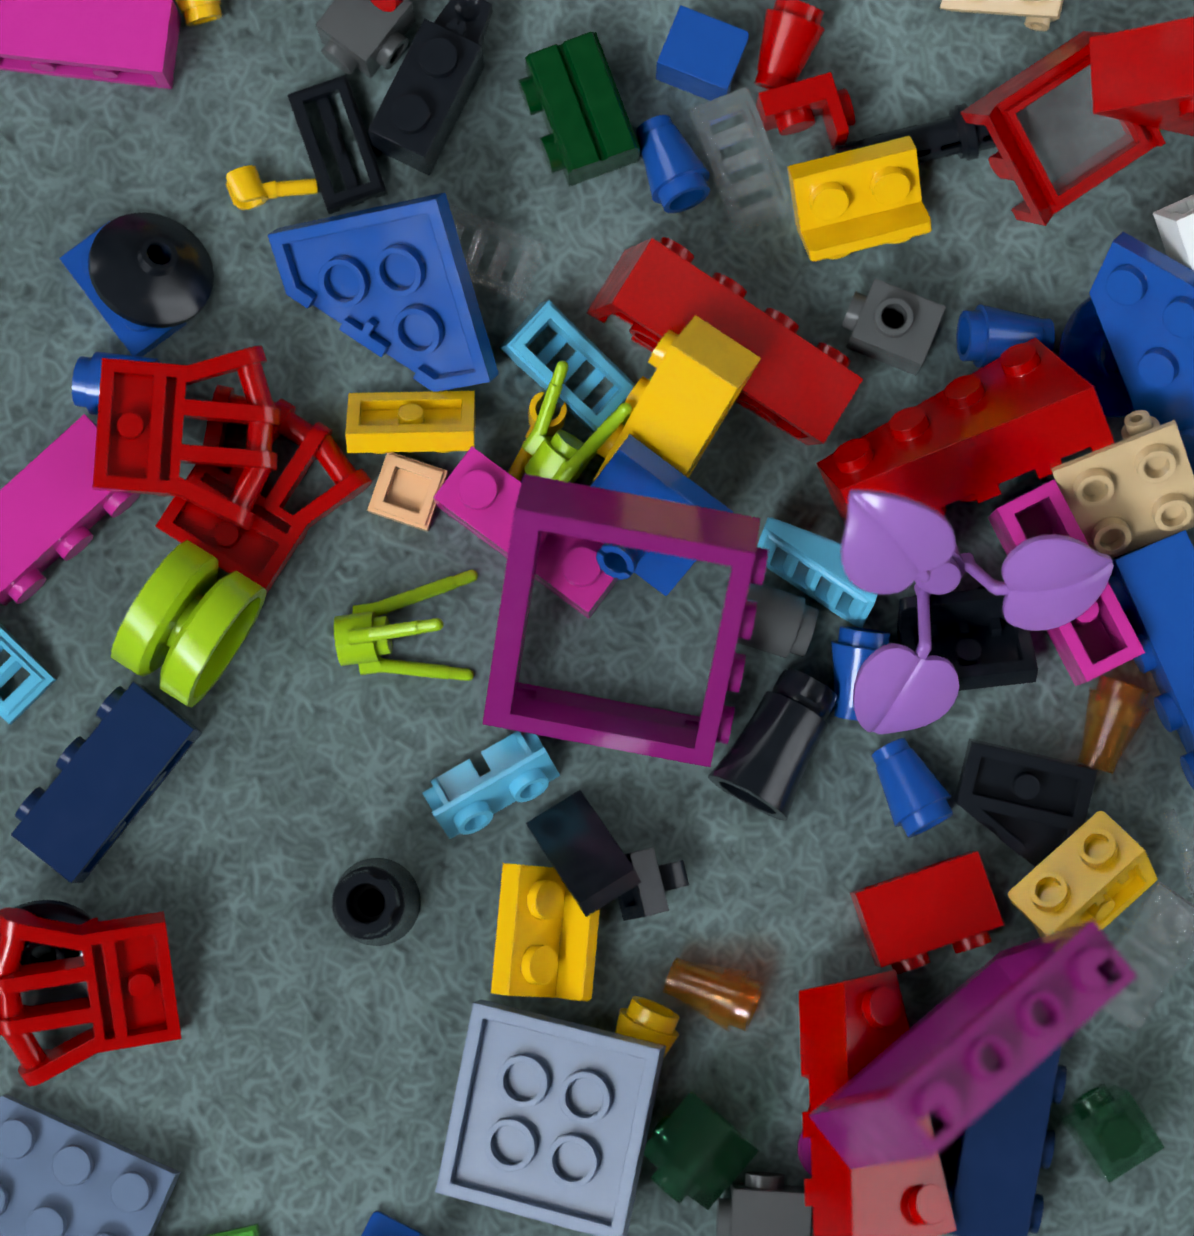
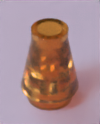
[1077,675,1151,774]
[663,957,764,1032]

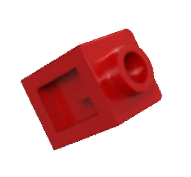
[755,72,855,150]

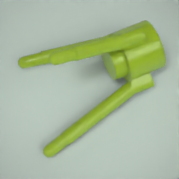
[522,360,652,483]
[334,570,478,681]

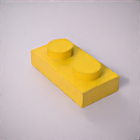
[345,391,476,454]

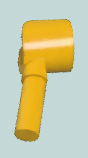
[226,165,317,210]
[508,391,567,481]

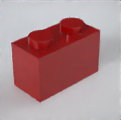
[850,851,1004,974]

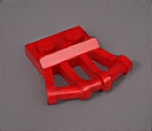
[92,345,281,531]
[155,385,372,595]
[0,907,182,1086]

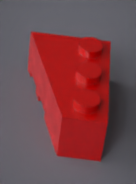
[1089,16,1194,137]

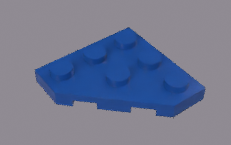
[268,192,499,392]
[1089,232,1194,475]

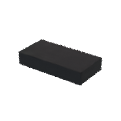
[526,790,642,917]

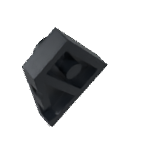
[954,738,1098,867]

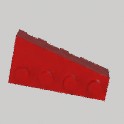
[586,237,863,445]
[816,337,1115,525]
[799,970,957,1236]

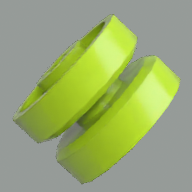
[111,540,267,708]

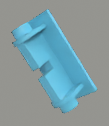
[422,731,560,839]

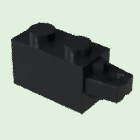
[368,0,493,176]

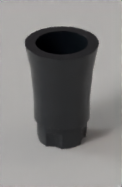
[708,668,838,821]
[332,858,421,946]

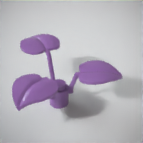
[841,489,1113,734]

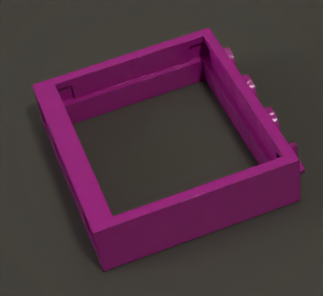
[482,474,769,767]
[809,920,1137,1169]

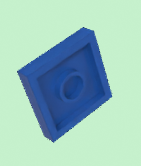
[591,434,734,596]

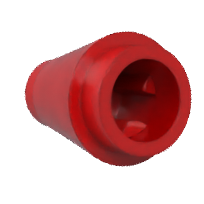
[754,0,825,90]

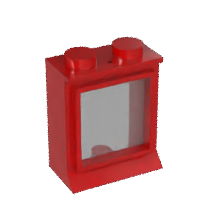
[960,31,1166,226]

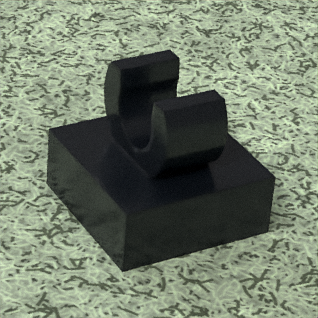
[618,847,689,921]

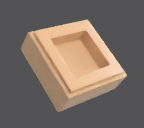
[367,452,449,532]

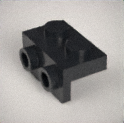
[897,586,1038,691]

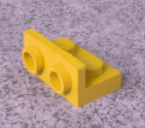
[787,135,932,261]
[1008,811,1158,937]
[491,863,600,1001]

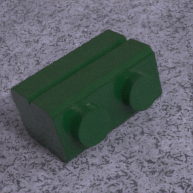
[518,31,640,186]

